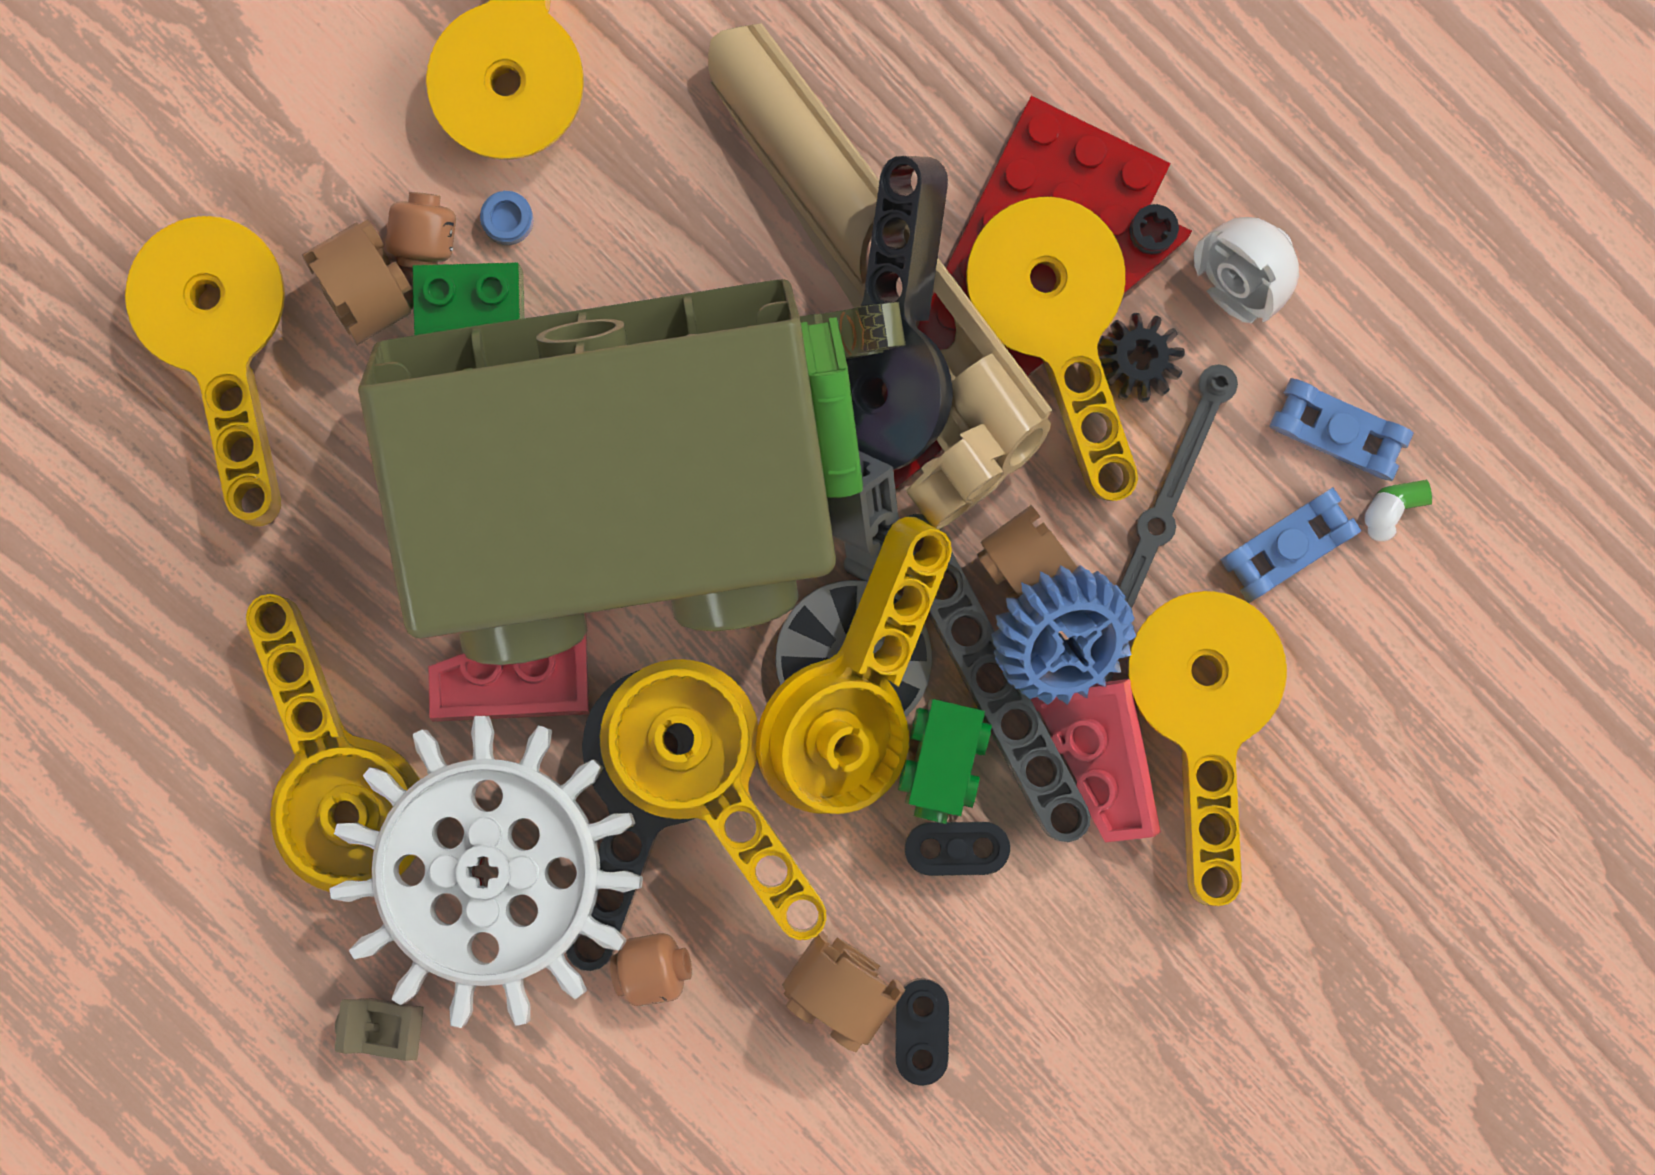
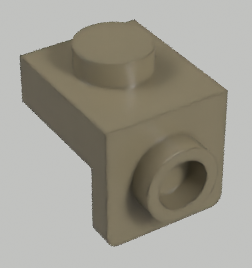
[335,998,424,1061]

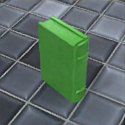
[801,317,863,498]

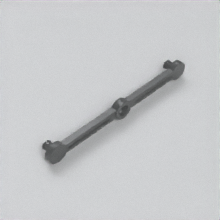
[1105,364,1238,682]

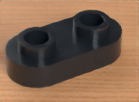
[904,821,1010,876]
[895,978,949,1086]

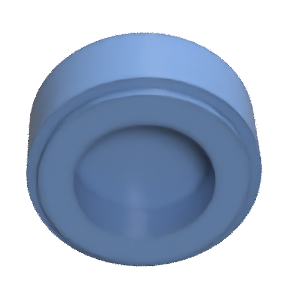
[480,191,534,245]

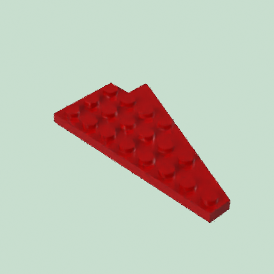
[883,96,1192,490]

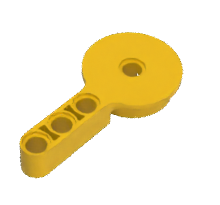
[426,0,584,160]
[966,197,1138,501]
[125,216,285,527]
[756,517,952,814]
[1128,591,1287,906]
[246,594,420,892]
[600,659,826,940]

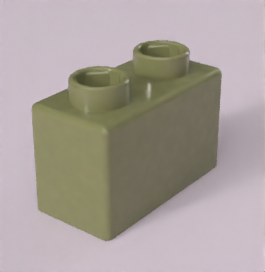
[358,279,836,665]

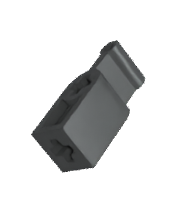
[827,451,899,583]

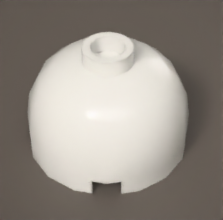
[1194,217,1299,323]

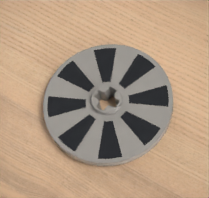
[775,580,932,737]

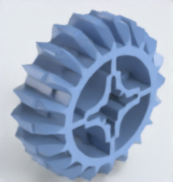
[991,565,1136,705]

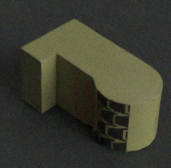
[799,302,906,360]

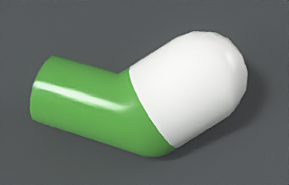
[1365,479,1432,541]

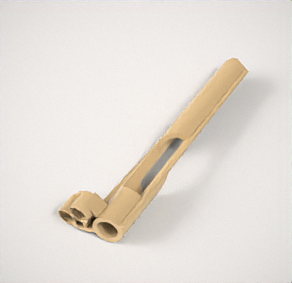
[708,23,1052,530]

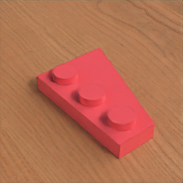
[428,613,589,722]
[1031,679,1161,843]

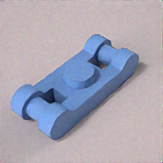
[1269,378,1414,481]
[1220,487,1362,603]

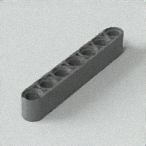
[906,514,1090,842]

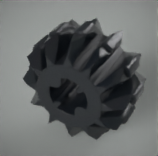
[1098,313,1185,403]

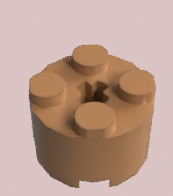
[302,219,414,345]
[977,505,1077,598]
[782,931,905,1052]

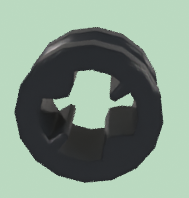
[1129,204,1179,255]

